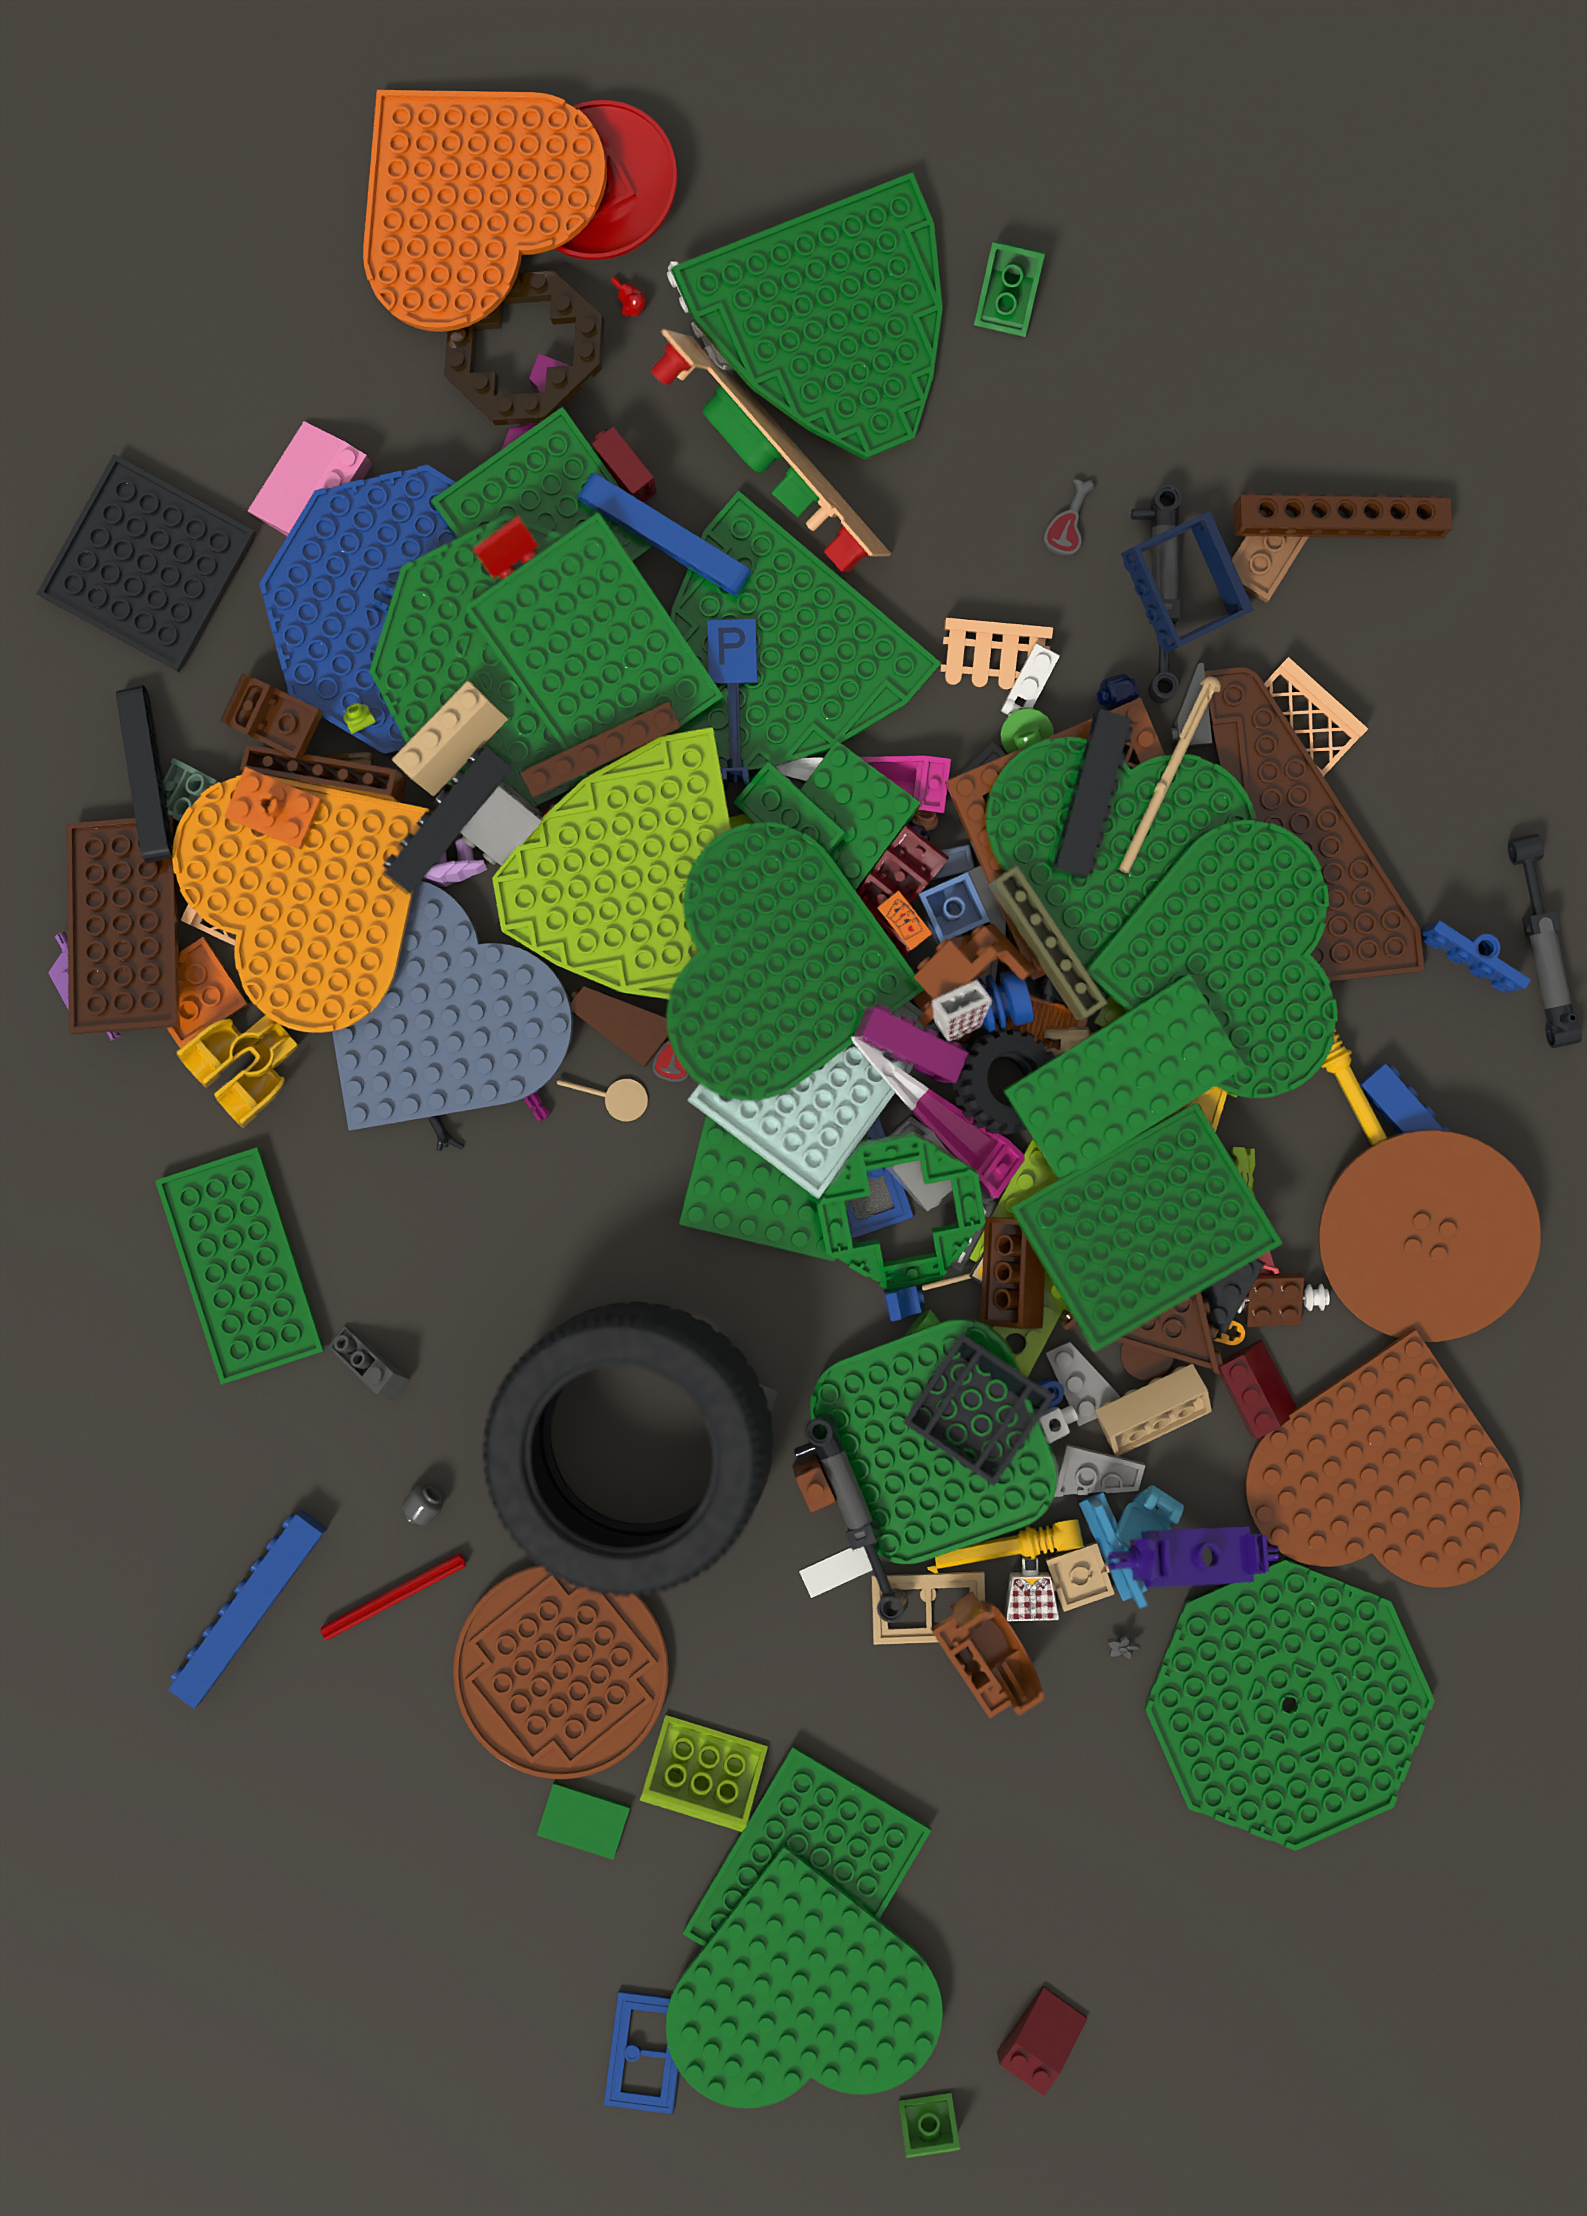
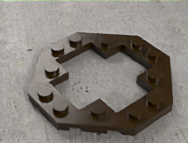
[444,271,605,426]

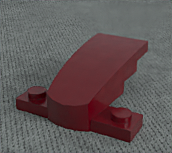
[857,824,950,958]

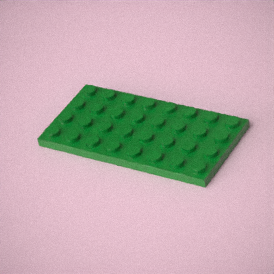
[1003,974,1246,1181]
[155,1147,325,1385]

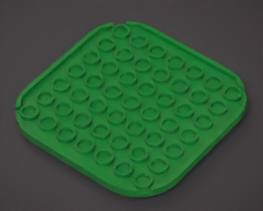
[810,1318,1058,1564]

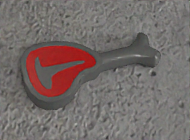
[652,1040,689,1083]

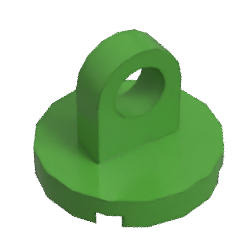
[1000,707,1054,754]

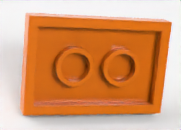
[224,767,322,850]

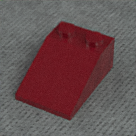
[997,1986,1087,2096]

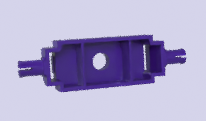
[1108,1527,1279,1587]

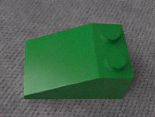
[974,240,1046,337]

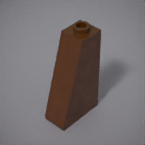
[569,986,669,1067]

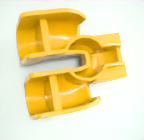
[177,1015,299,1128]

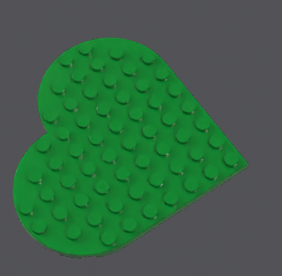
[985,737,1256,997]
[1086,820,1338,1098]
[666,822,925,1101]
[666,1844,943,2108]

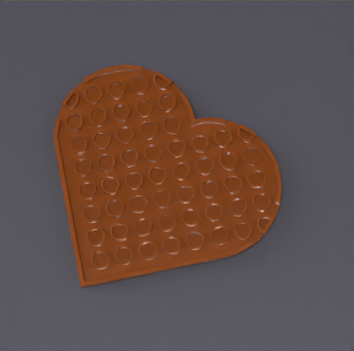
[1244,1329,1520,1588]

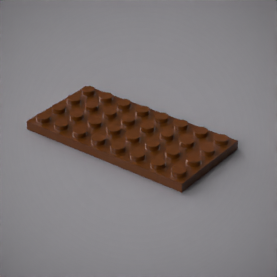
[66,815,180,1035]

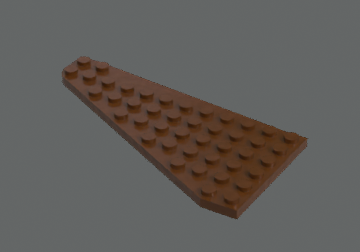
[1205,667,1425,981]

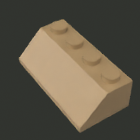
[392,680,508,796]
[1095,1364,1212,1456]

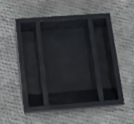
[903,1333,1055,1486]

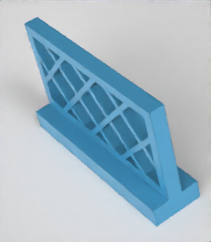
[1078,1492,1147,1608]

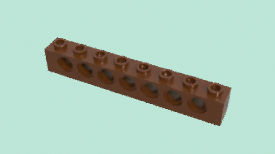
[1233,492,1452,539]

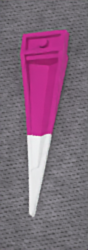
[776,756,951,813]
[850,1037,1025,1198]

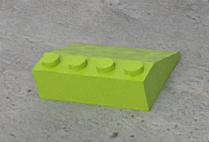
[640,1715,768,1832]

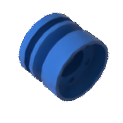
[977,969,1033,1034]

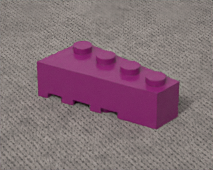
[853,1004,969,1083]

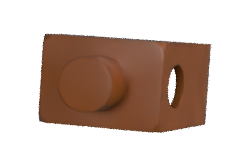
[792,1455,837,1513]

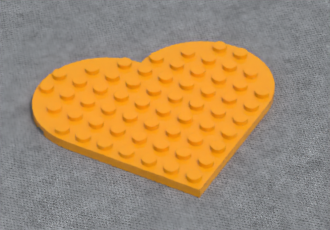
[172,775,431,1033]

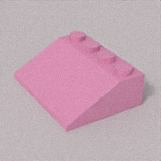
[248,422,372,536]

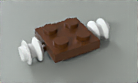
[1238,1273,1329,1327]

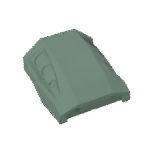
[163,758,221,821]

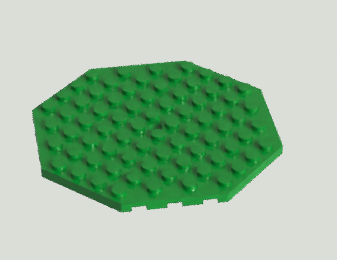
[369,514,584,807]
[1144,1558,1435,1851]

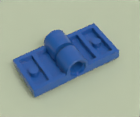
[1421,920,1531,993]

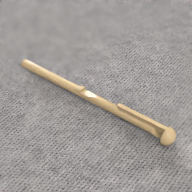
[1119,676,1221,873]

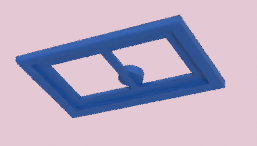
[604,1991,679,2114]

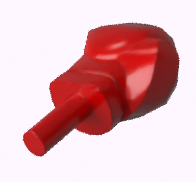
[611,276,647,318]

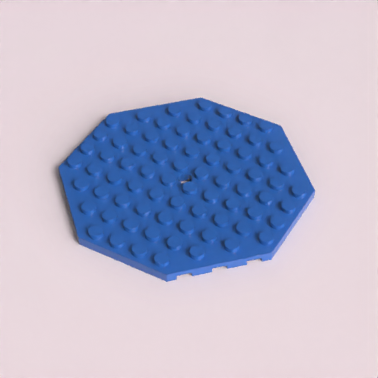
[259,465,457,755]

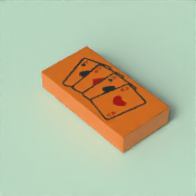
[877,891,932,950]

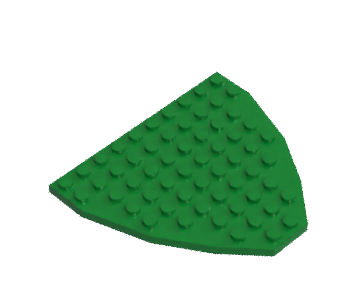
[671,172,943,460]
[669,491,941,772]

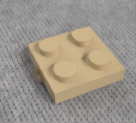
[1045,1541,1115,1612]

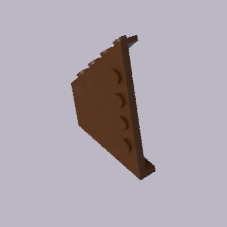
[1061,1291,1222,1374]

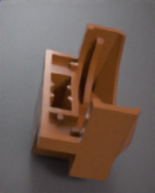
[913,924,1038,1044]
[930,1591,1044,1719]

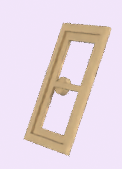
[872,1571,985,1645]

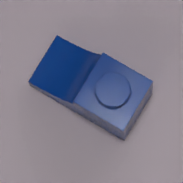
[883,1285,925,1321]

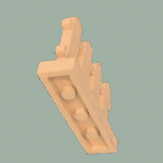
[940,618,1053,690]

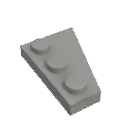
[1054,1443,1145,1497]

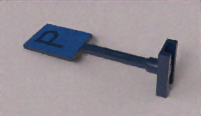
[707,619,757,790]

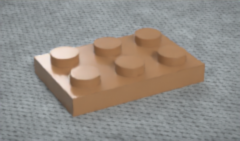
[1232,510,1308,603]

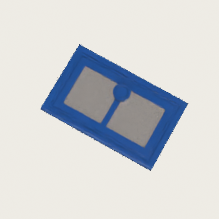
[847,1117,914,1239]

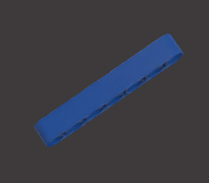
[577,473,751,596]

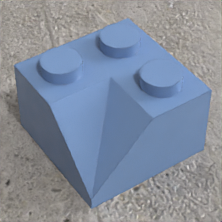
[918,872,990,945]

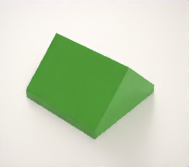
[898,2093,960,2158]

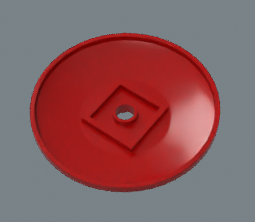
[555,100,678,260]

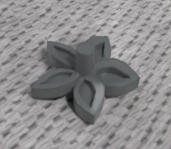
[1108,1635,1140,1659]

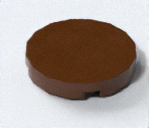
[1120,1343,1173,1381]

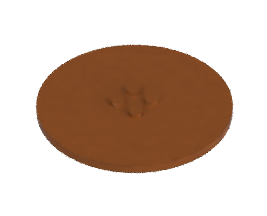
[1319,1129,1541,1342]
[453,1565,669,1779]

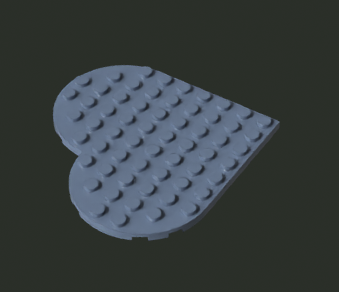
[332,881,573,1131]

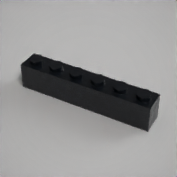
[1051,709,1132,879]
[382,746,512,895]

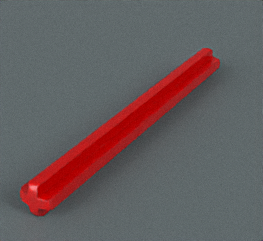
[320,1553,467,1640]

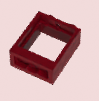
[592,427,657,503]

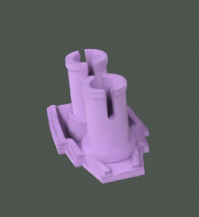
[423,839,487,887]

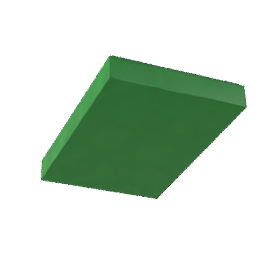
[537,1781,630,1860]

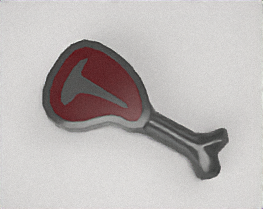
[1043,478,1095,557]

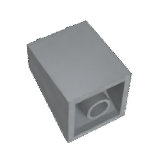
[460,780,543,866]
[886,1116,952,1211]

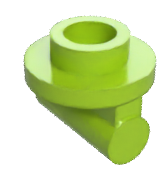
[343,703,376,734]

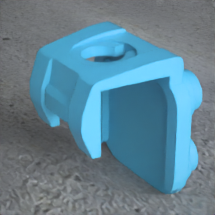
[1116,1485,1184,1549]

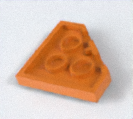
[167,937,249,1048]

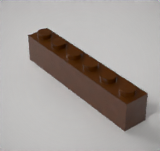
[520,701,680,797]
[240,744,407,803]

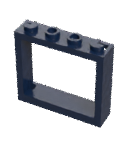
[1121,511,1254,653]

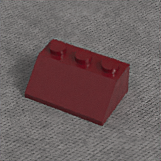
[1218,1340,1297,1439]

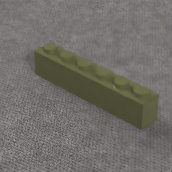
[987,866,1107,1020]

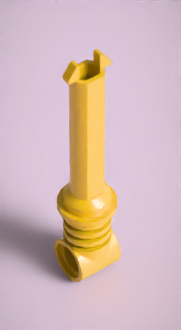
[1321,1029,1387,1146]
[927,1520,1084,1574]

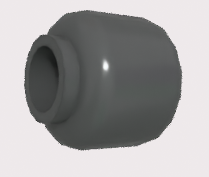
[403,1485,443,1525]

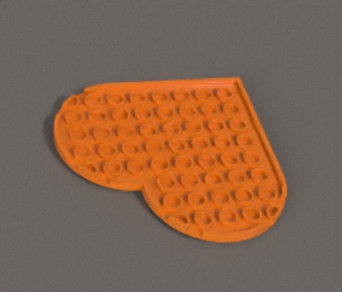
[363,90,607,332]

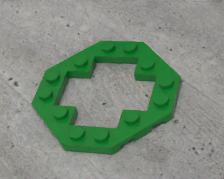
[816,1132,986,1291]

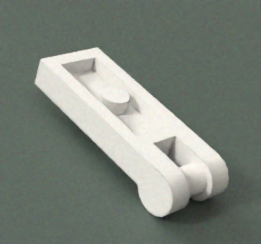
[1001,643,1060,715]

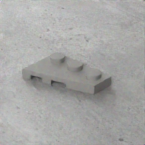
[1045,1341,1122,1426]

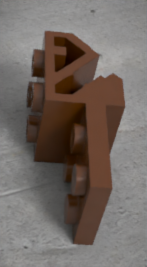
[220,673,324,761]

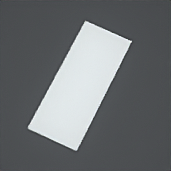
[799,1547,873,1598]

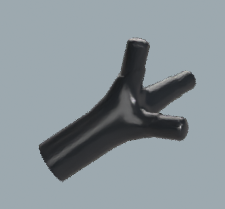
[429,1116,464,1151]

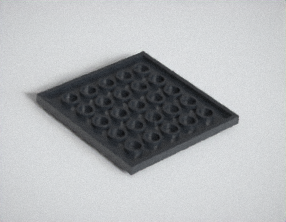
[36,454,257,673]

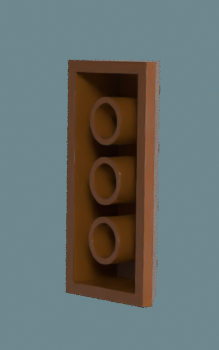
[980,1217,1045,1329]

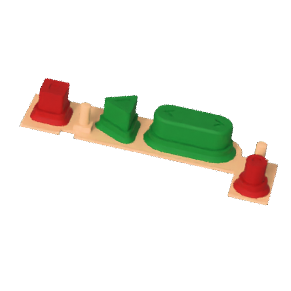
[651,330,891,572]

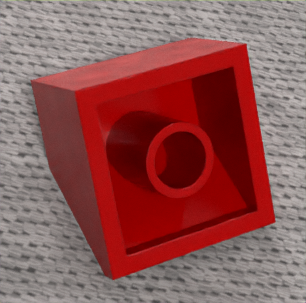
[473,517,538,580]

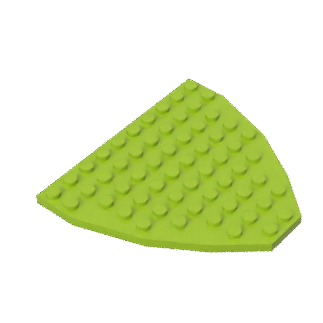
[492,727,731,999]

